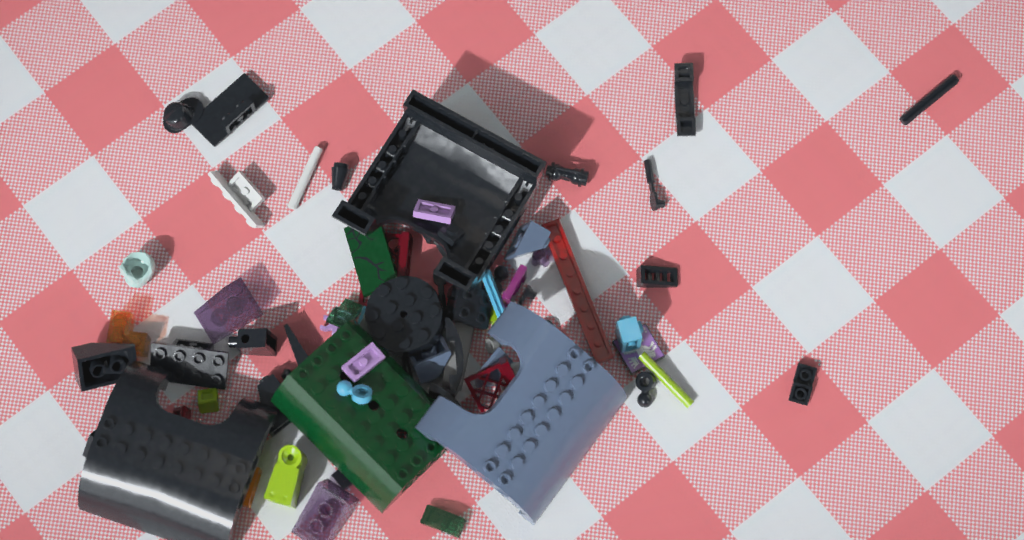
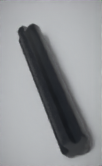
[899,74,959,125]

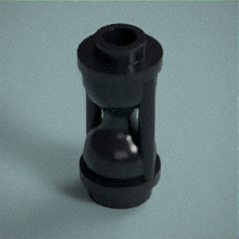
[545,162,589,187]

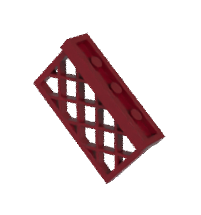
[358,232,413,307]
[464,356,516,413]

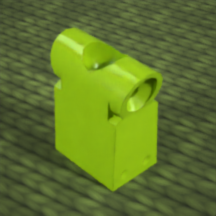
[263,445,308,509]

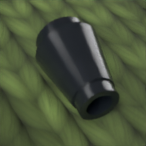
[331,162,350,191]

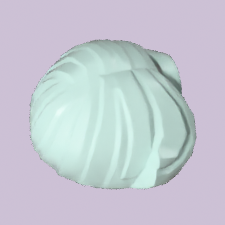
[119,251,156,288]

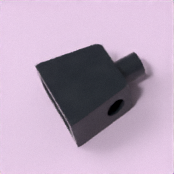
[228,328,277,356]

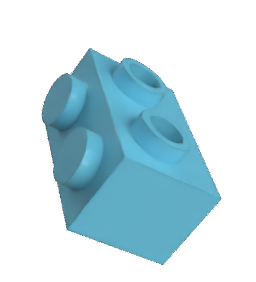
[615,315,643,353]

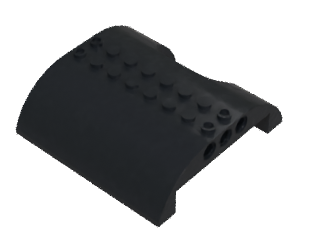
[332,90,547,293]
[78,360,281,540]

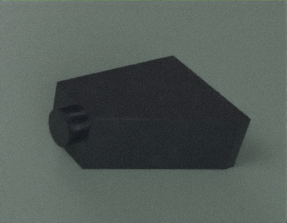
[257,374,292,437]

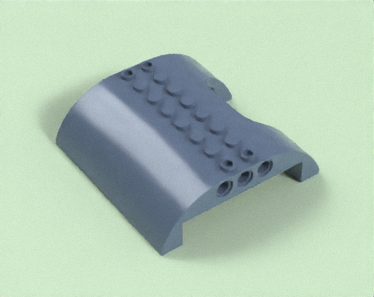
[415,301,627,525]

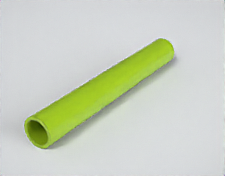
[638,351,694,408]

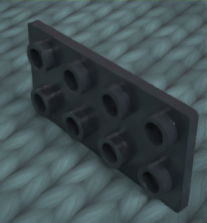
[192,73,269,147]
[150,339,229,390]

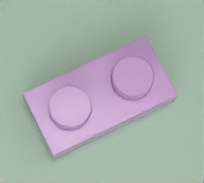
[413,199,456,224]
[341,342,385,383]

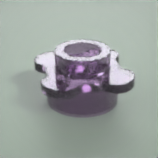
[531,249,552,267]

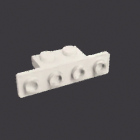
[208,171,266,228]

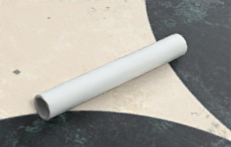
[287,146,323,210]

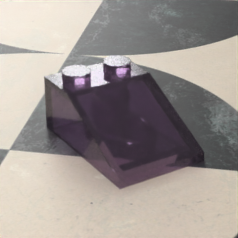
[194,277,263,344]
[291,478,359,540]

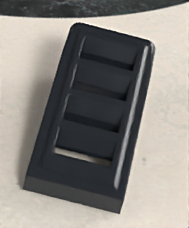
[636,265,678,288]

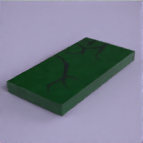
[344,225,398,297]

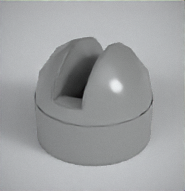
[485,337,502,354]

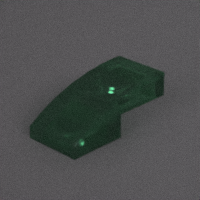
[326,298,362,328]
[420,504,467,538]

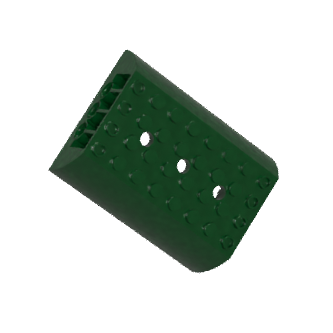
[271,320,447,513]

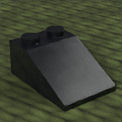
[71,343,137,392]

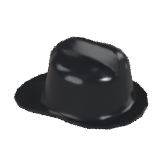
[163,98,204,134]

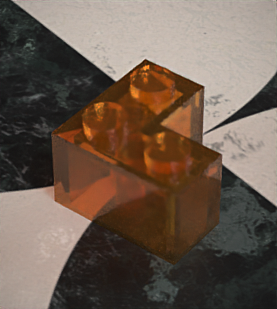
[106,310,151,357]

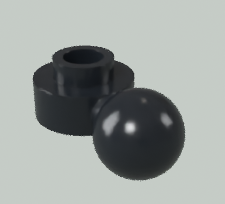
[483,266,509,296]
[635,372,656,408]

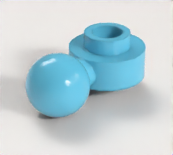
[336,380,372,404]

